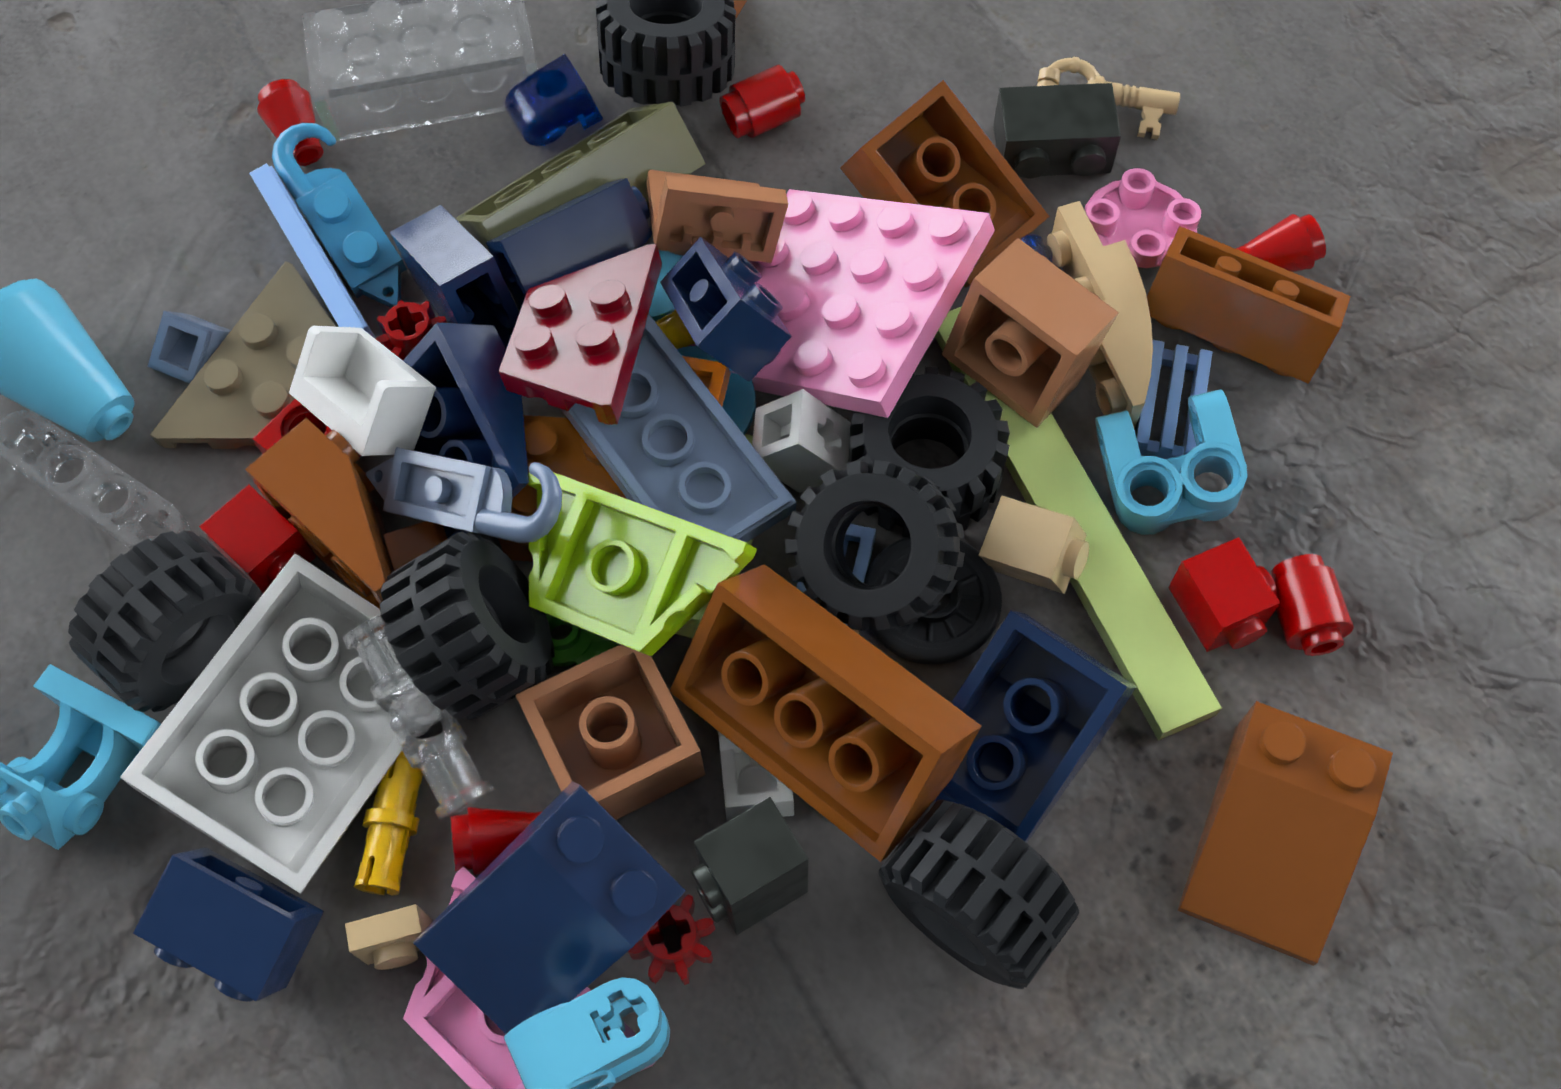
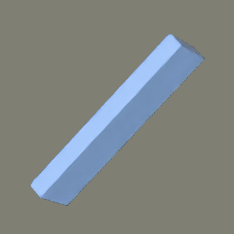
[249,163,376,338]

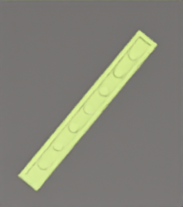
[935,306,1222,740]

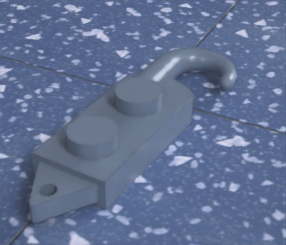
[366,447,562,543]

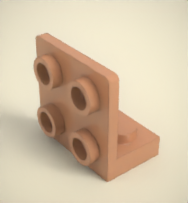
[646,170,789,263]

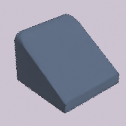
[147,311,231,383]

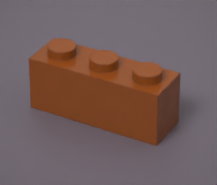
[1147,226,1351,384]

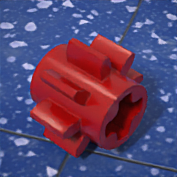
[375,300,447,360]
[628,894,715,985]

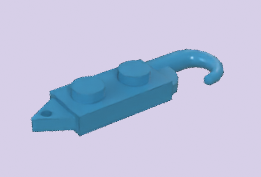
[272,123,407,308]

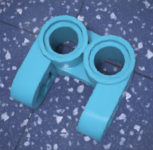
[1095,389,1247,535]
[504,977,670,1089]

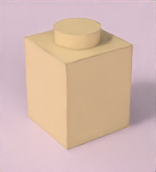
[979,496,1089,594]

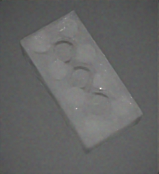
[302,0,545,141]

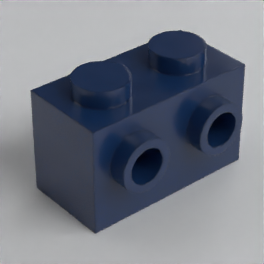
[660,237,792,382]
[133,847,324,1002]

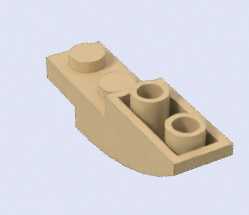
[1047,201,1153,429]

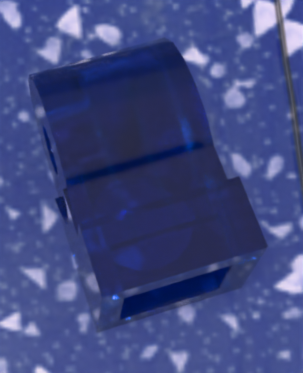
[505,54,603,146]

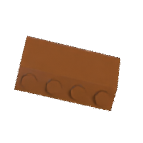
[670,564,982,862]

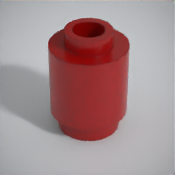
[719,65,806,138]
[1271,554,1354,656]

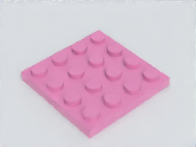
[689,189,995,418]

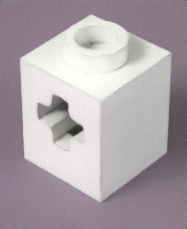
[752,389,851,493]

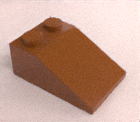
[840,80,1050,288]
[245,418,394,609]
[1177,701,1393,966]

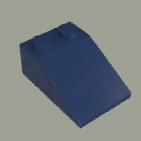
[403,322,529,539]
[934,611,1137,843]
[413,781,686,1034]

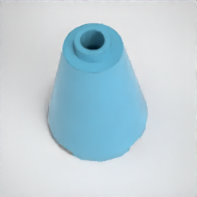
[0,278,134,442]

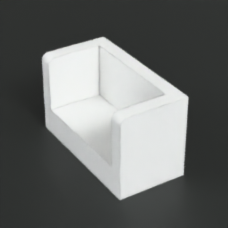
[289,326,436,456]

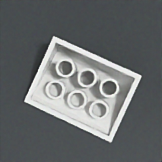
[120,554,435,894]

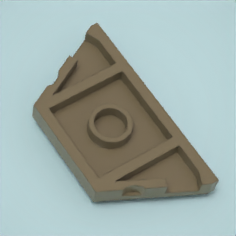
[150,261,336,449]

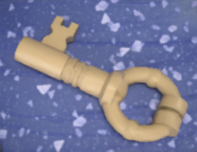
[1037,57,1180,140]

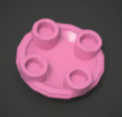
[1085,168,1201,268]

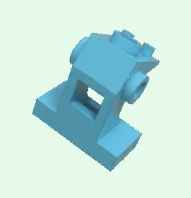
[0,664,161,850]

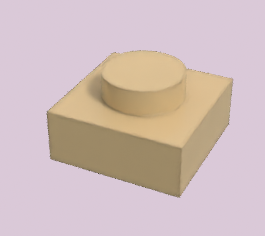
[345,904,432,970]

